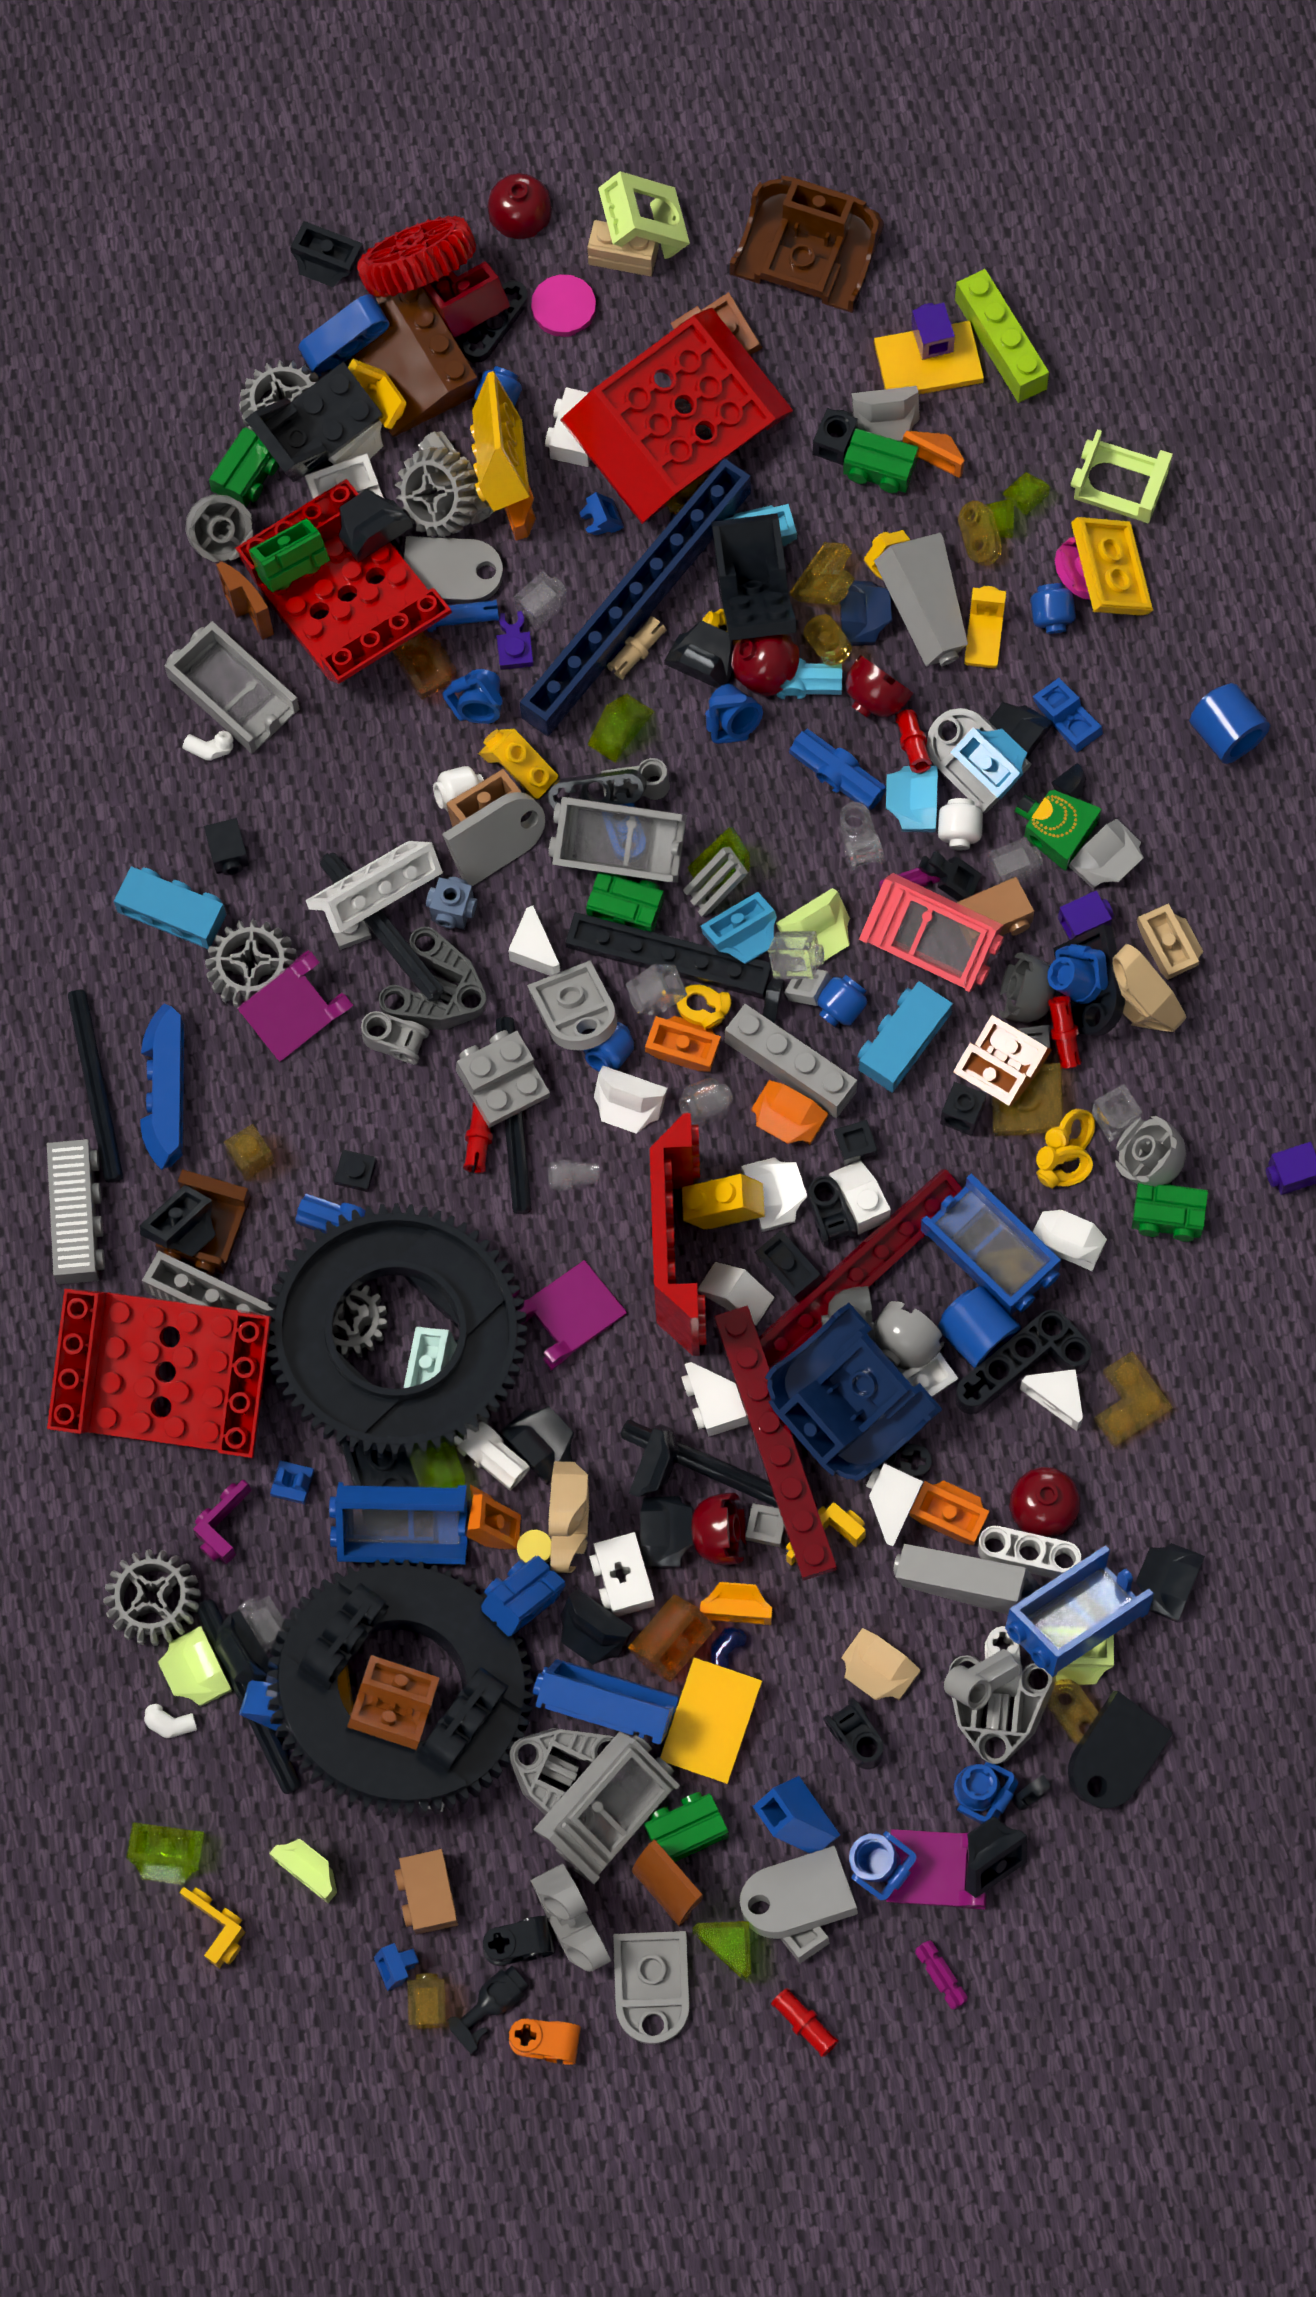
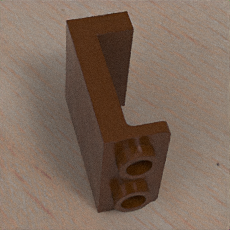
[155,1169,251,1276]

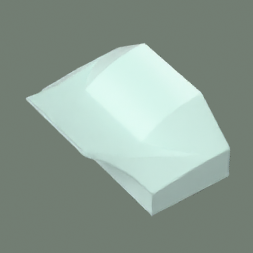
[404,1327,457,1388]

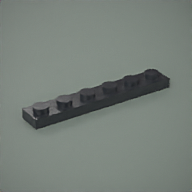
[565,912,772,999]

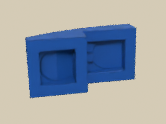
[1033,678,1103,753]

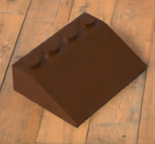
[347,287,478,438]

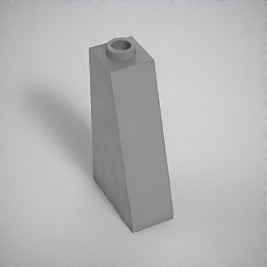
[874,532,968,666]
[893,1544,1041,1621]

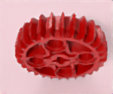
[357,215,476,298]

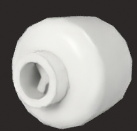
[433,766,484,813]
[938,798,983,850]

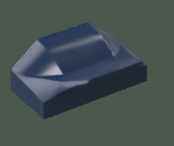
[838,581,892,646]

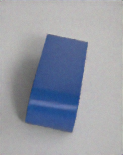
[298,294,390,377]

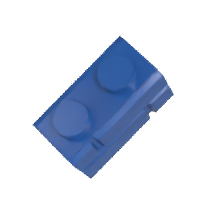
[481,1556,566,1636]

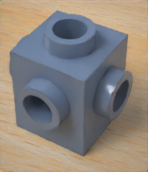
[426,877,477,929]

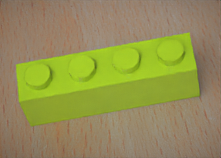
[955,269,1049,403]

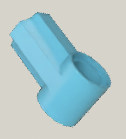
[776,658,842,699]

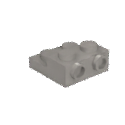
[456,1030,550,1128]

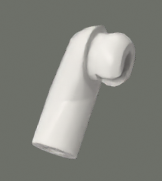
[182,731,233,761]
[144,1704,197,1738]

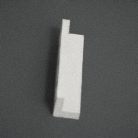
[306,841,443,933]

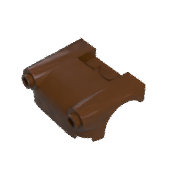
[730,175,885,313]

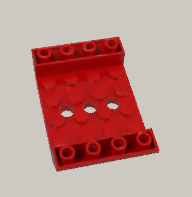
[560,308,793,524]
[235,479,452,684]
[649,1113,707,1356]
[47,1288,271,1458]

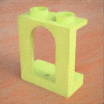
[598,171,690,259]
[1071,429,1173,523]

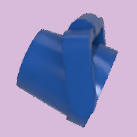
[442,669,502,724]
[705,684,763,743]
[1047,944,1108,1004]
[954,1762,1019,1824]
[849,1831,916,1900]

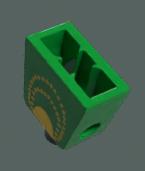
[1015,790,1102,871]

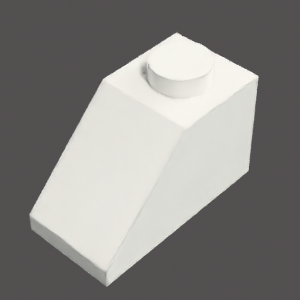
[829,1160,891,1235]
[866,1463,923,1546]

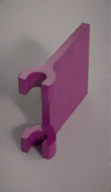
[237,950,353,1062]
[518,1260,627,1370]
[886,1829,986,1910]

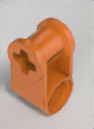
[509,2018,581,2065]

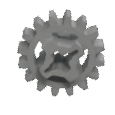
[332,1285,388,1359]

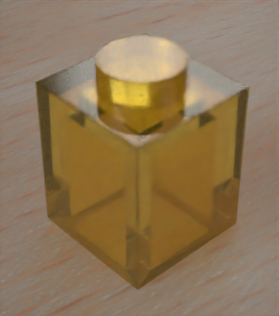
[224,1124,275,1181]
[408,1973,447,2029]

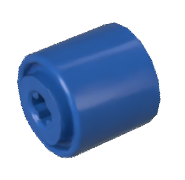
[1189,683,1270,764]
[938,1286,1021,1369]

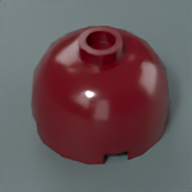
[487,173,552,239]
[732,634,799,696]
[846,655,914,718]
[1009,1467,1081,1538]
[692,1493,746,1565]

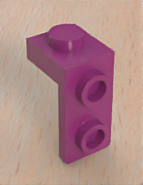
[193,1479,251,1565]

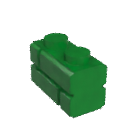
[209,427,279,507]
[843,428,919,493]
[249,518,330,592]
[586,872,664,932]
[1131,1183,1208,1242]
[644,1792,729,1862]

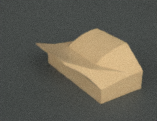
[1137,903,1203,980]
[841,1628,921,1700]

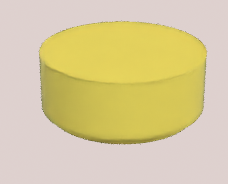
[517,1530,551,1563]

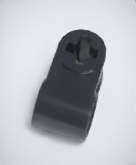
[808,1176,857,1247]
[823,1698,883,1769]
[483,1916,555,1966]

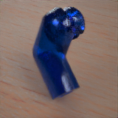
[710,1626,747,1669]

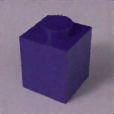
[911,302,955,360]
[1058,891,1114,940]
[1266,1142,1316,1195]

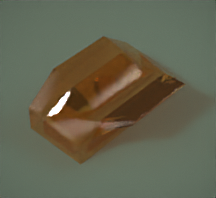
[392,632,457,700]

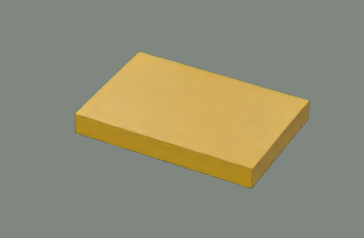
[874,321,984,394]
[1071,517,1153,615]
[660,1657,763,1784]

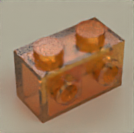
[628,1594,716,1682]

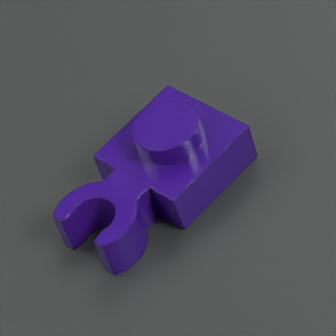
[497,611,533,670]

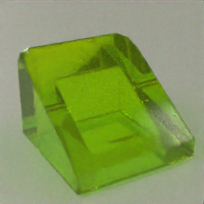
[1002,472,1050,516]
[979,499,1014,538]

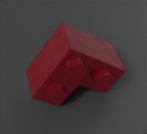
[422,261,510,338]

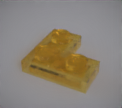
[789,542,855,605]
[1094,1351,1173,1448]

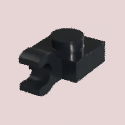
[918,852,982,902]

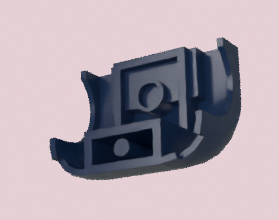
[765,1303,943,1482]

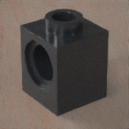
[812,408,858,465]
[204,818,249,875]
[940,1081,987,1136]

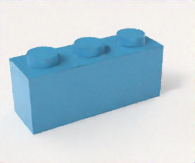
[113,866,227,949]
[857,981,953,1093]

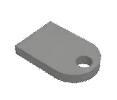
[404,536,503,604]
[927,708,1032,814]
[442,792,545,886]
[527,960,617,1050]
[740,1846,858,1939]
[613,1931,689,2045]

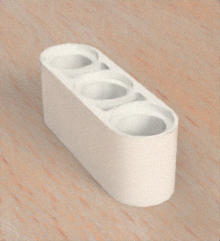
[978,1526,1081,1579]

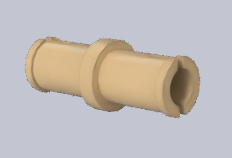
[607,616,667,680]

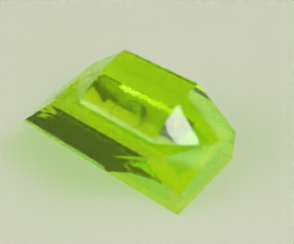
[410,1442,465,1488]
[126,1822,206,1885]

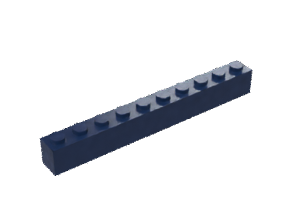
[520,458,751,737]

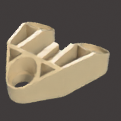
[1112,944,1186,1032]
[549,1461,589,1573]

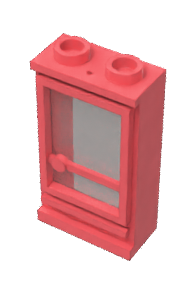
[859,873,1004,992]

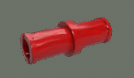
[895,709,932,773]
[1048,996,1082,1068]
[463,1103,493,1173]
[771,1988,839,2058]

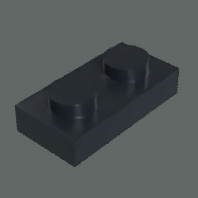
[755,1230,825,1302]

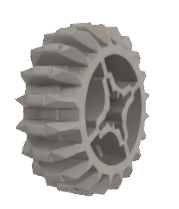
[239,360,319,432]
[395,446,480,537]
[205,919,297,1008]
[103,1549,201,1646]

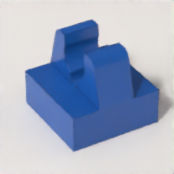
[580,492,624,535]
[270,1460,314,1504]
[374,1943,419,1991]

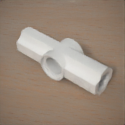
[454,1421,530,1491]

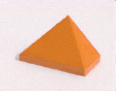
[903,431,964,478]

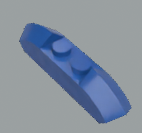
[140,1004,184,1170]

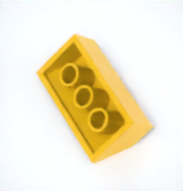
[470,371,530,512]

